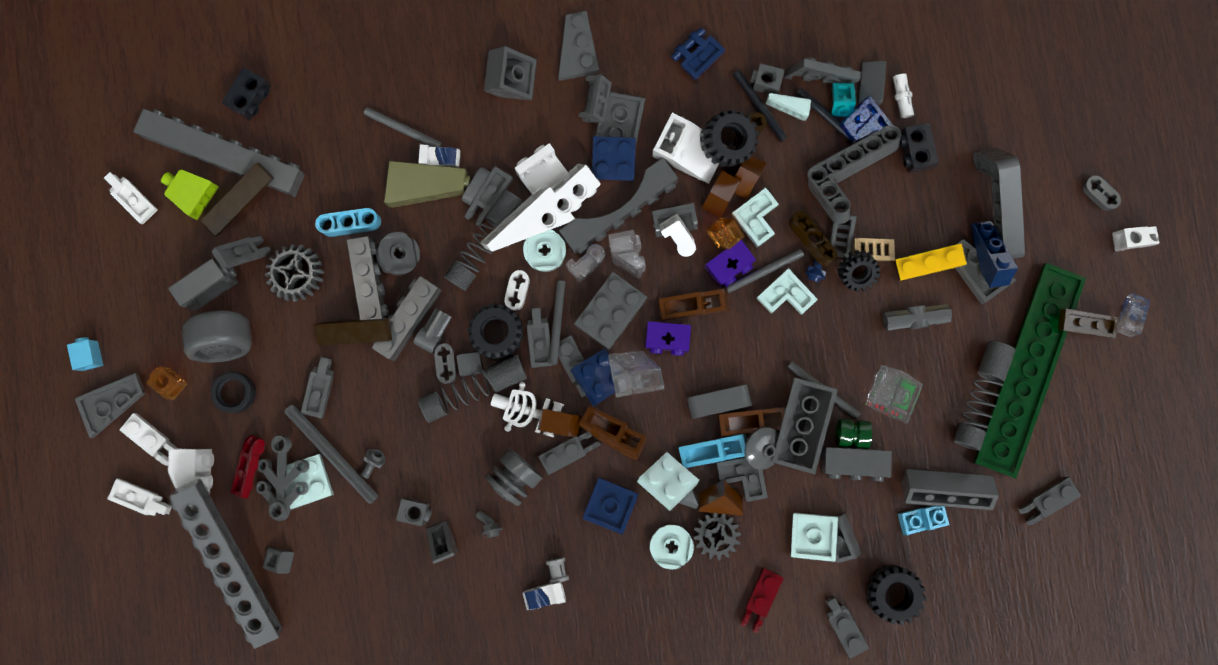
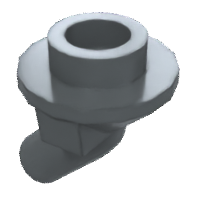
[360,449,386,479]
[476,510,503,538]

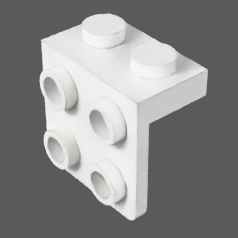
[515,143,568,194]

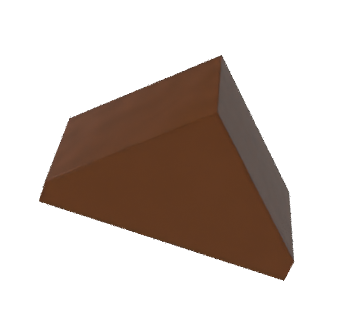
[734,155,766,200]
[702,170,741,218]
[538,409,582,437]
[699,480,743,516]

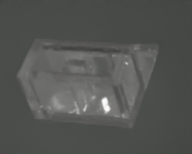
[608,230,646,279]
[608,351,665,398]

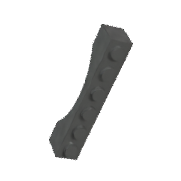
[559,158,678,255]

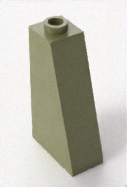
[384,161,471,208]

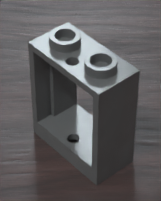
[168,259,239,311]

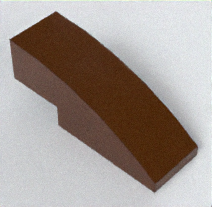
[659,289,729,320]
[579,406,647,461]
[719,407,786,436]

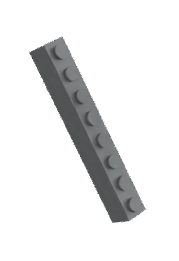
[133,109,305,197]

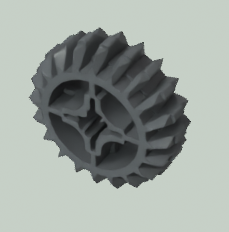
[264,244,324,302]

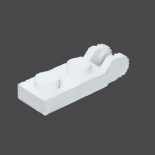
[120,413,178,466]

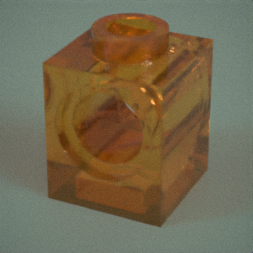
[706,217,745,250]
[146,366,188,400]

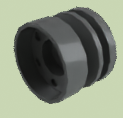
[485,448,543,506]

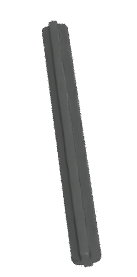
[284,405,378,504]

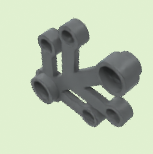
[256,436,310,521]

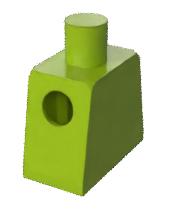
[161,170,219,220]

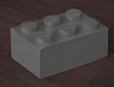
[574,272,648,351]

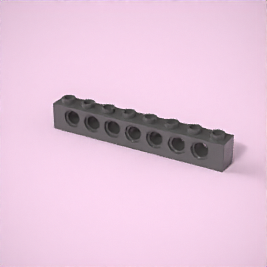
[169,478,282,649]

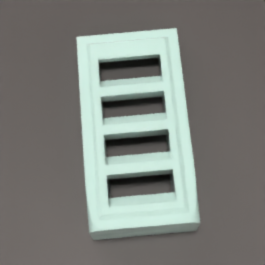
[766,93,811,121]

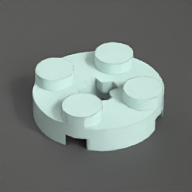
[523,229,566,272]
[650,524,694,569]

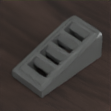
[830,214,857,258]

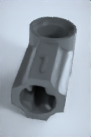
[414,308,452,354]

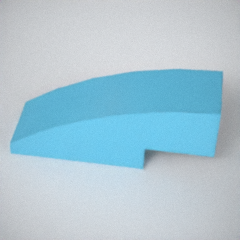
[679,433,748,468]

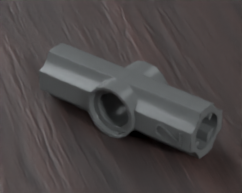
[883,304,952,331]

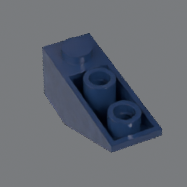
[971,221,1018,288]

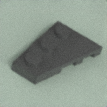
[558,11,599,81]
[784,57,861,84]
[955,239,1016,305]
[75,373,146,438]

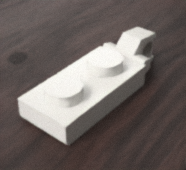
[104,172,158,224]
[108,478,172,516]

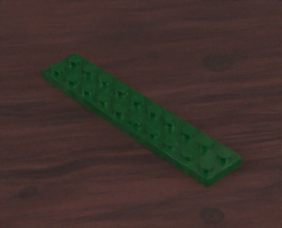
[973,263,1087,479]

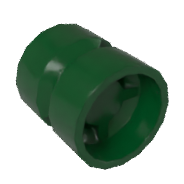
[836,419,872,449]

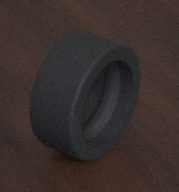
[210,372,256,413]

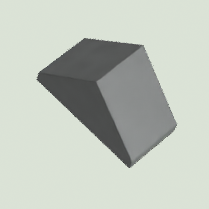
[426,521,459,564]

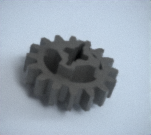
[693,513,741,560]

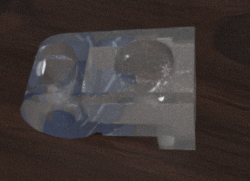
[565,244,605,283]
[1117,293,1150,338]

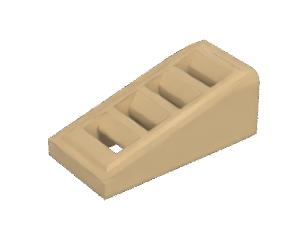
[851,238,895,261]

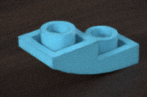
[898,505,949,535]

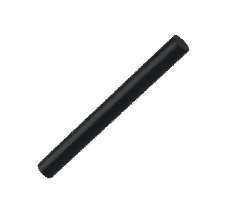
[733,70,788,142]
[796,88,860,144]

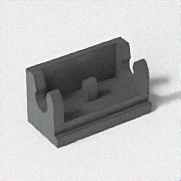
[578,75,612,123]
[651,203,698,238]

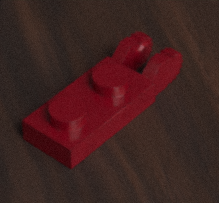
[230,435,265,499]
[740,568,784,633]

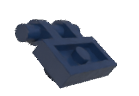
[670,27,725,81]

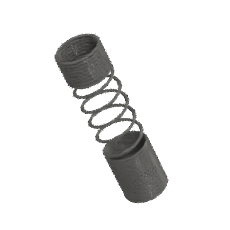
[444,190,523,291]
[953,341,1016,451]
[418,354,527,423]

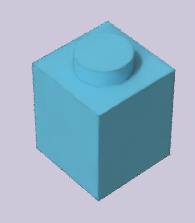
[67,337,103,371]

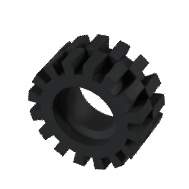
[838,250,880,292]

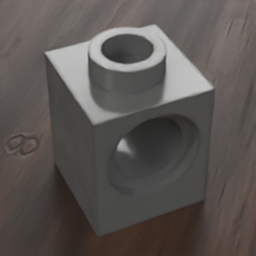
[750,64,785,94]
[396,498,432,526]

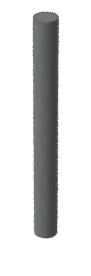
[364,107,442,148]
[725,249,804,294]
[549,281,566,365]
[787,361,861,420]

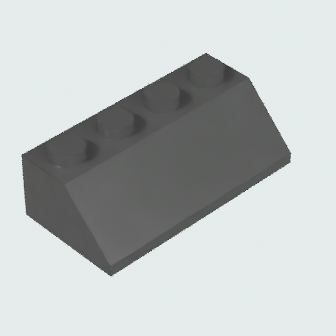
[772,378,838,474]

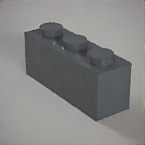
[821,447,892,481]

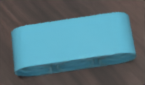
[315,208,381,237]

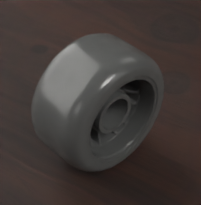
[181,311,252,363]

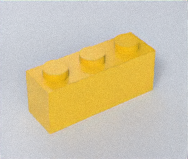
[895,243,967,280]

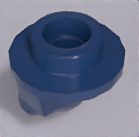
[804,258,826,283]

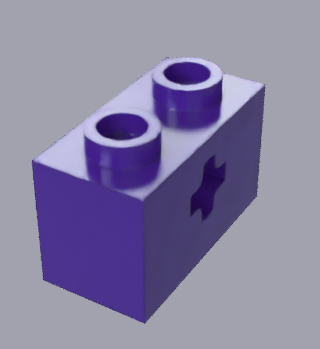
[705,239,756,287]
[645,321,691,356]

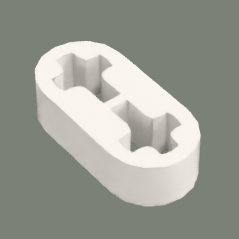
[505,270,530,311]

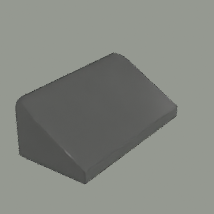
[858,61,886,106]
[836,513,861,563]

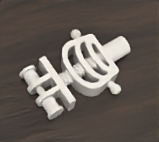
[491,382,564,437]

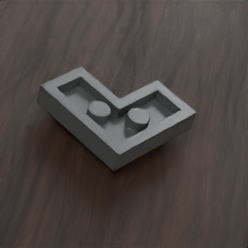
[716,457,768,502]

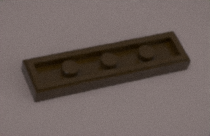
[201,162,274,236]
[314,318,392,345]

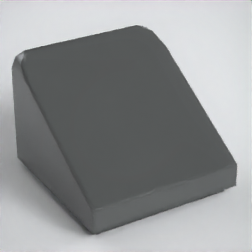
[456,352,482,377]
[263,547,294,574]

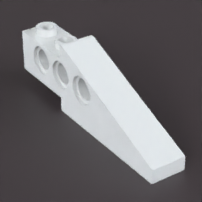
[480,164,601,251]

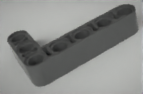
[808,125,901,224]
[973,148,1025,259]

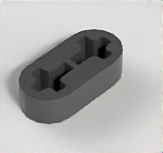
[462,167,491,206]
[1082,176,1121,211]
[434,343,457,384]

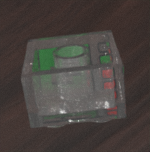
[865,365,923,424]

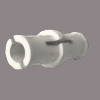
[893,74,914,118]

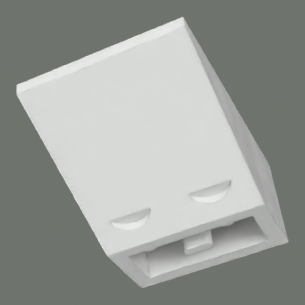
[652,113,727,184]
[168,449,214,511]

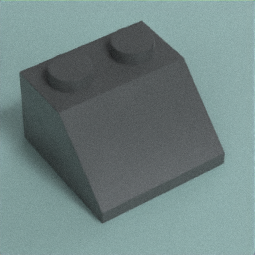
[484,46,537,100]

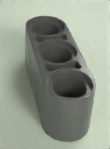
[687,385,752,419]

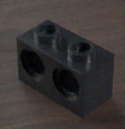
[222,67,271,121]
[899,123,939,173]

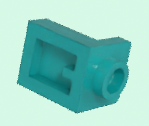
[831,83,856,117]

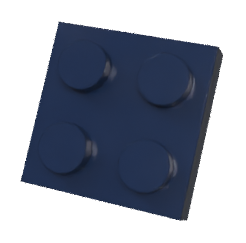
[592,136,636,181]
[570,348,629,406]
[582,478,639,535]

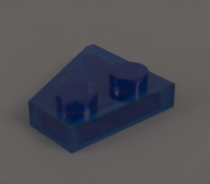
[839,96,893,141]

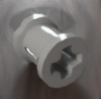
[546,557,569,583]

